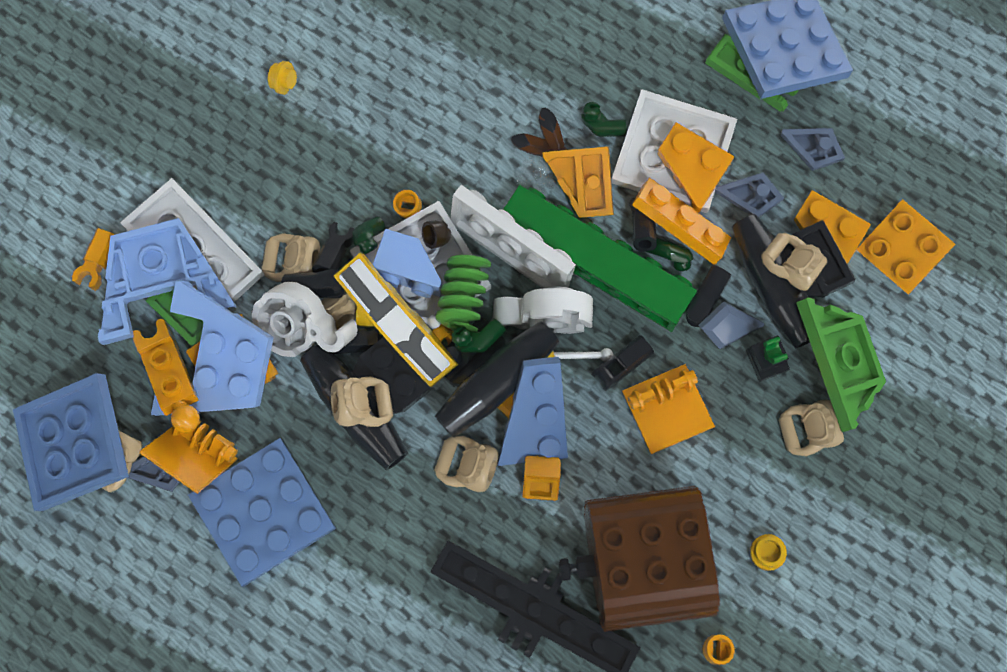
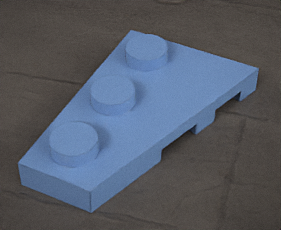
[497,357,568,466]

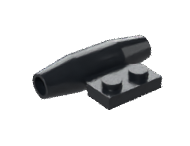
[732,214,855,349]
[435,316,559,438]
[300,337,431,470]

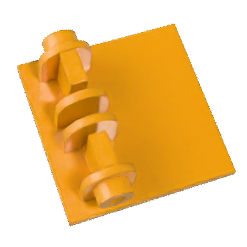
[856,199,956,295]
[622,364,715,455]
[139,421,238,494]

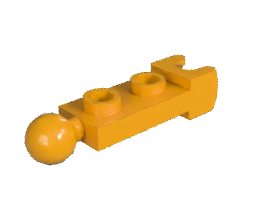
[133,319,200,433]

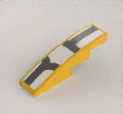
[334,253,458,387]

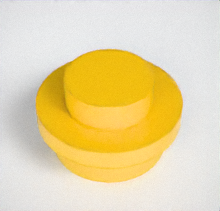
[268,61,297,95]
[750,534,787,571]

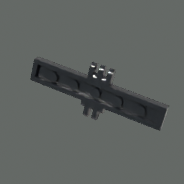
[430,540,641,672]

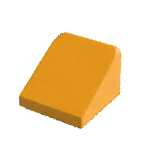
[522,456,561,501]

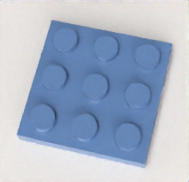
[722,0,853,99]
[13,373,129,511]
[188,438,336,587]

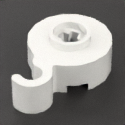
[252,282,358,357]
[493,286,593,334]

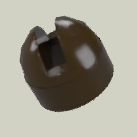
[422,220,452,249]

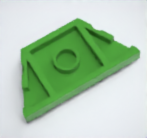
[796,298,886,432]

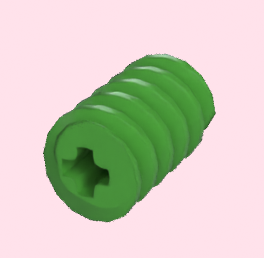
[435,255,491,332]

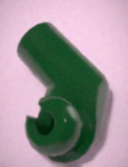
[581,102,626,137]
[352,216,385,255]
[645,237,694,272]
[452,318,506,352]

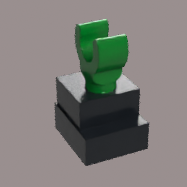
[746,335,790,382]

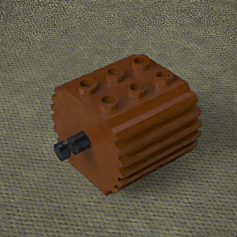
[559,486,720,632]

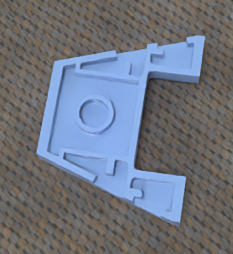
[98,218,237,345]
[151,280,274,416]

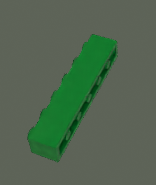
[503,185,697,332]

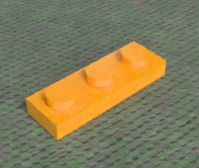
[632,177,731,265]

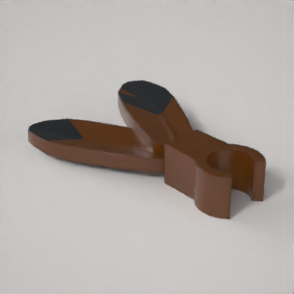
[512,108,568,157]

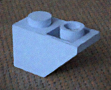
[373,229,442,298]

